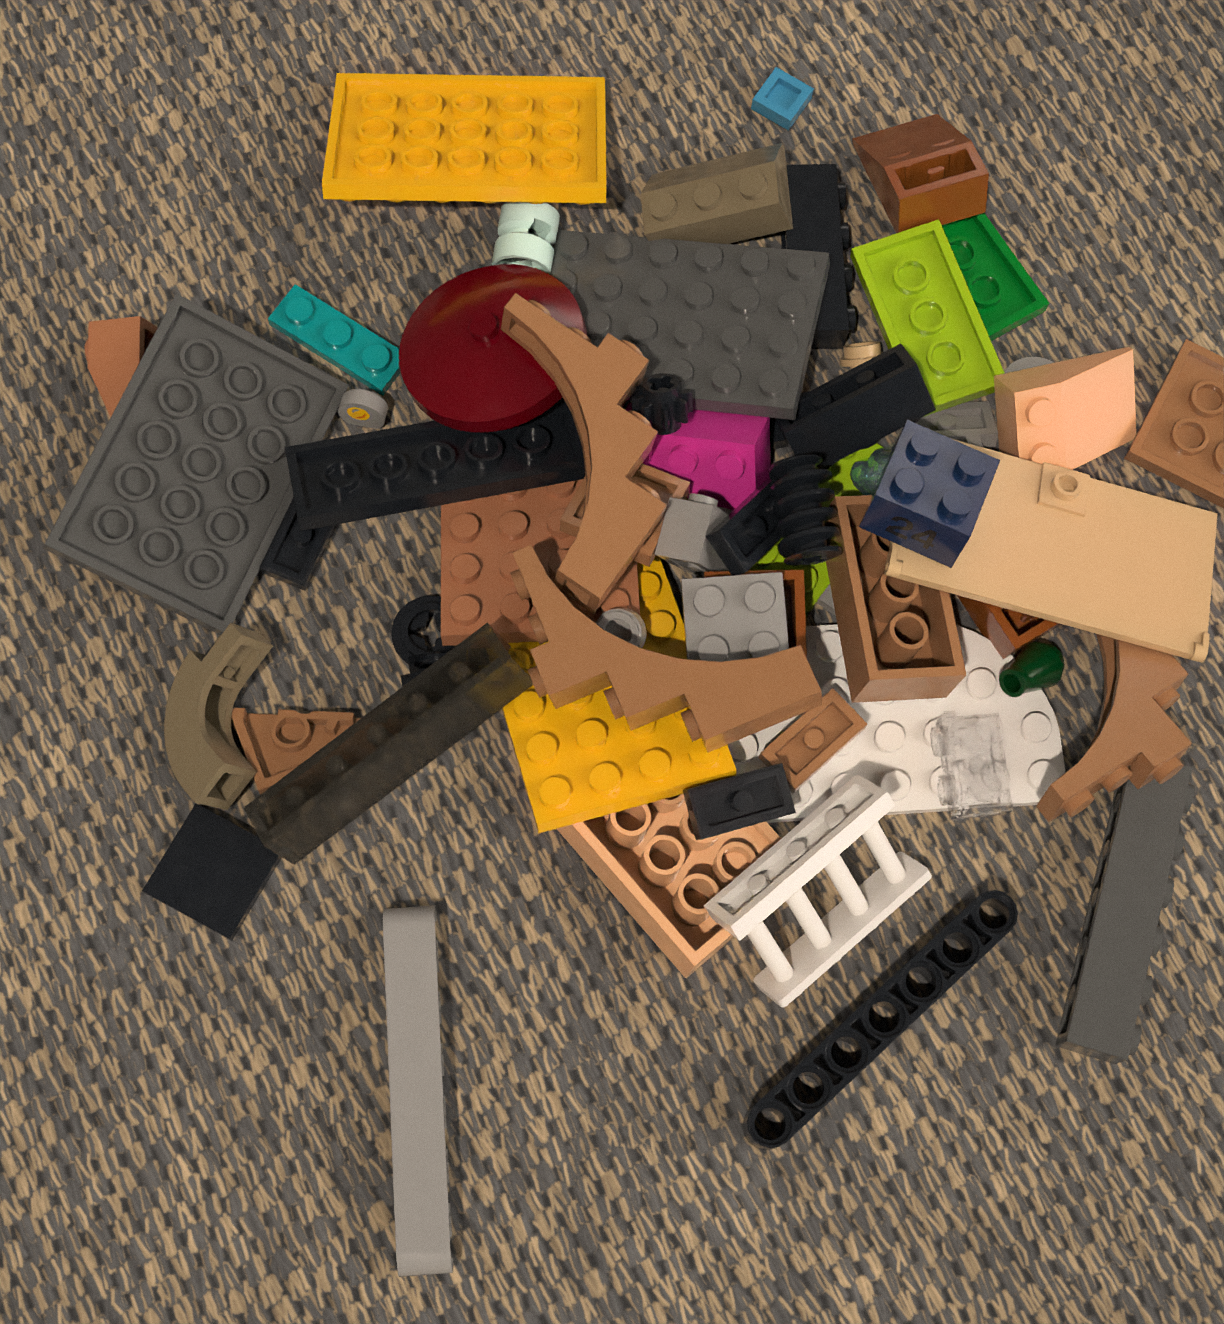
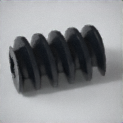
[768,455,842,566]

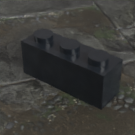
[775,343,936,469]

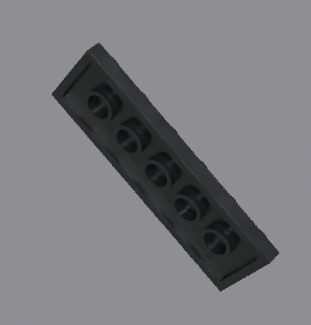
[284,398,585,531]

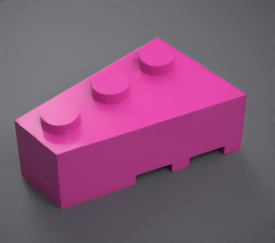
[625,403,771,511]

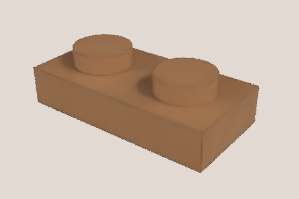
[758,688,867,794]

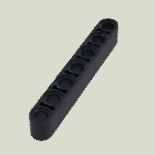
[743,890,1018,1150]

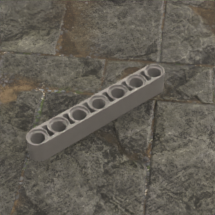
[383,905,453,1277]

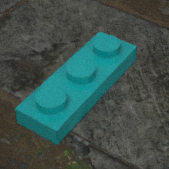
[268,284,401,396]

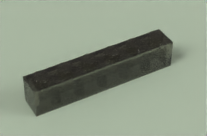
[244,622,533,865]

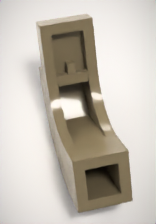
[164,623,273,810]

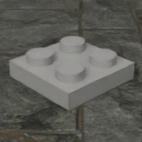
[681,572,789,662]

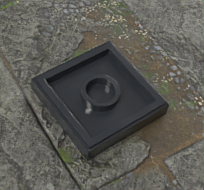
[142,803,284,941]

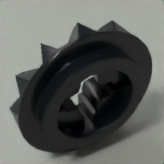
[391,596,467,666]

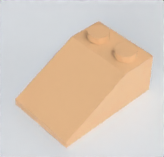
[994,347,1136,470]

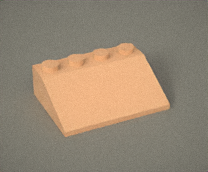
[557,794,782,978]

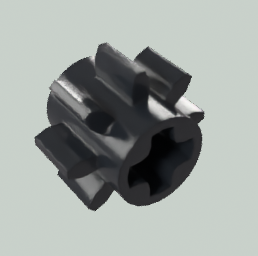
[631,373,693,435]

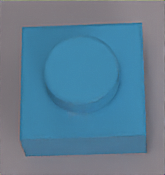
[751,67,814,131]

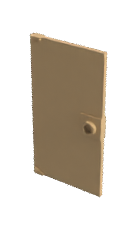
[884,439,1218,663]

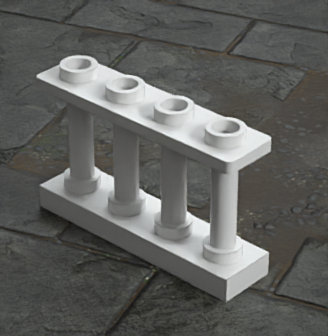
[704,774,932,1007]

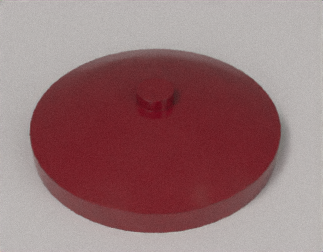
[399,264,587,432]

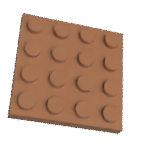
[441,479,640,646]

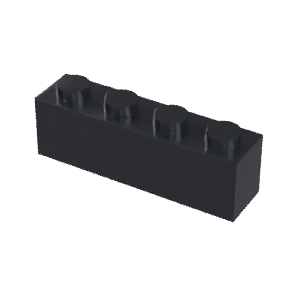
[780,164,856,349]

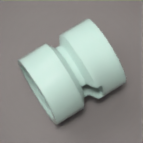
[492,202,560,274]

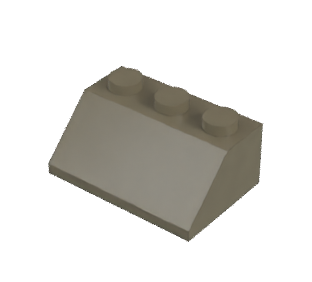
[641,143,793,244]

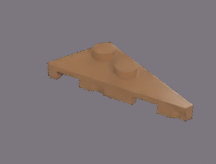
[231,708,426,799]

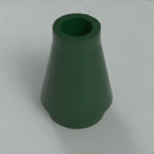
[999,642,1065,697]

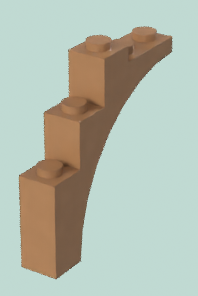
[501,293,667,614]
[510,545,822,753]
[1036,634,1192,822]

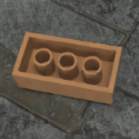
[824,495,966,703]

